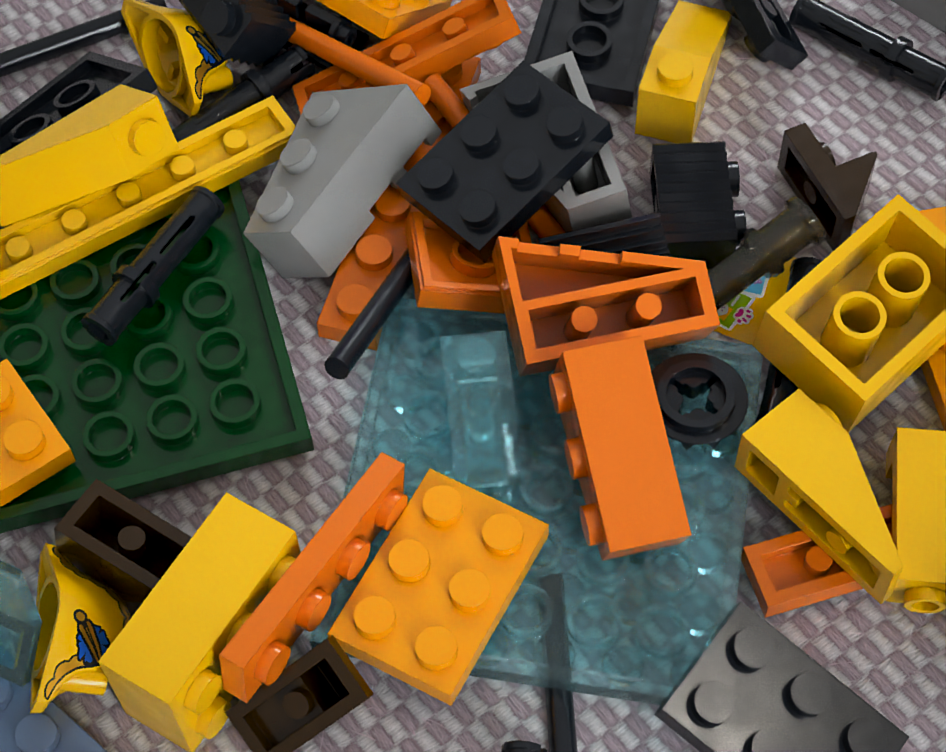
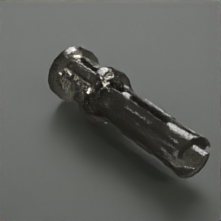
[672,196,827,346]

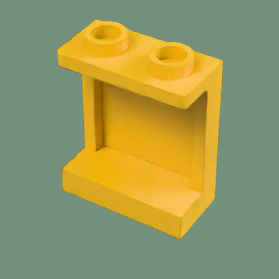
[885,427,946,613]

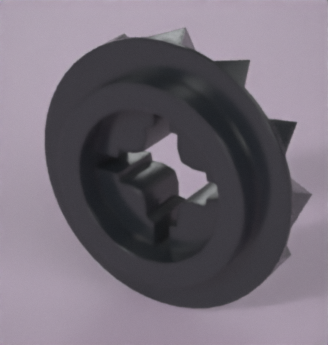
[651,353,748,451]

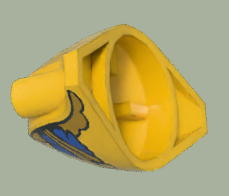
[121,0,233,117]
[30,543,131,713]

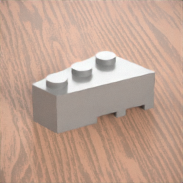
[459,51,632,233]
[243,84,442,278]

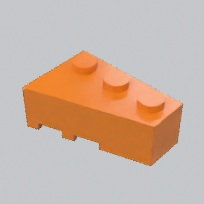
[492,236,720,377]
[549,335,692,561]

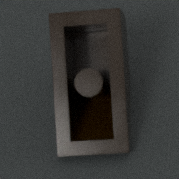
[54,479,192,603]

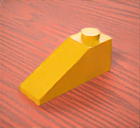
[635,0,732,143]
[0,84,179,227]
[734,388,903,604]

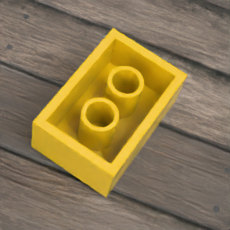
[752,194,946,433]
[98,492,301,752]

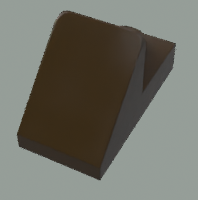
[777,123,878,251]
[225,635,374,752]

